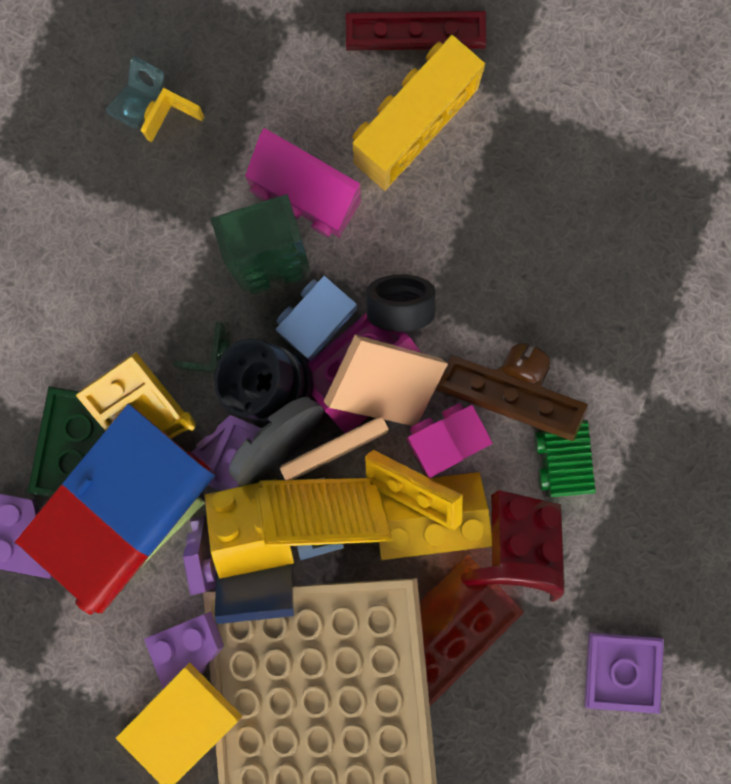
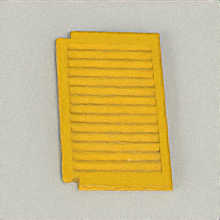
[254,478,393,547]

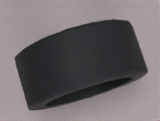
[366,274,436,332]

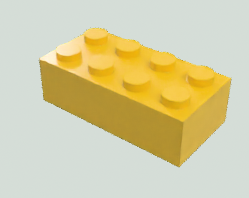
[352,35,485,191]

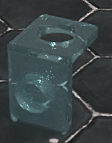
[106,56,164,128]

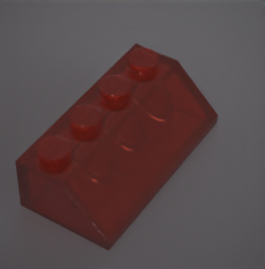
[419,555,524,706]

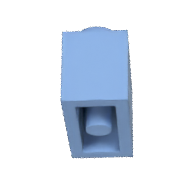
[275,276,357,362]

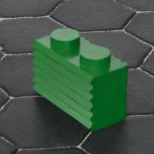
[534,420,596,497]

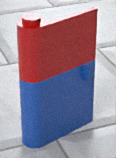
[15,403,217,615]

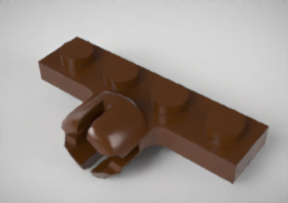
[437,343,588,442]

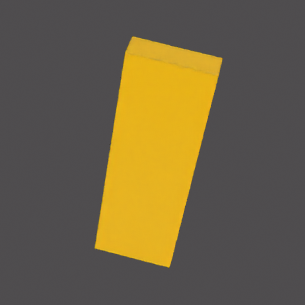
[365,450,463,531]

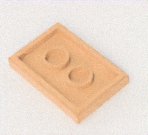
[324,335,448,426]
[280,417,389,481]

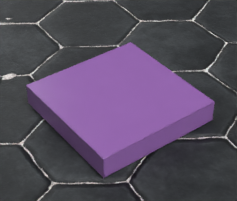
[584,632,664,714]

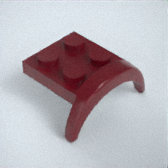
[461,490,565,602]

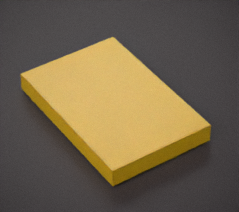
[116,662,242,784]

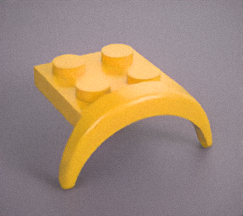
[76,352,196,439]

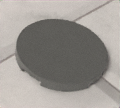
[229,397,324,486]

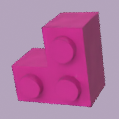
[406,402,493,478]

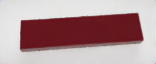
[346,11,486,51]

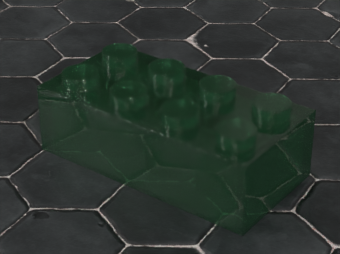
[210,194,310,294]

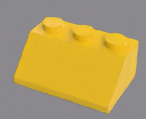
[379,472,492,560]

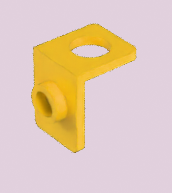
[141,88,205,142]

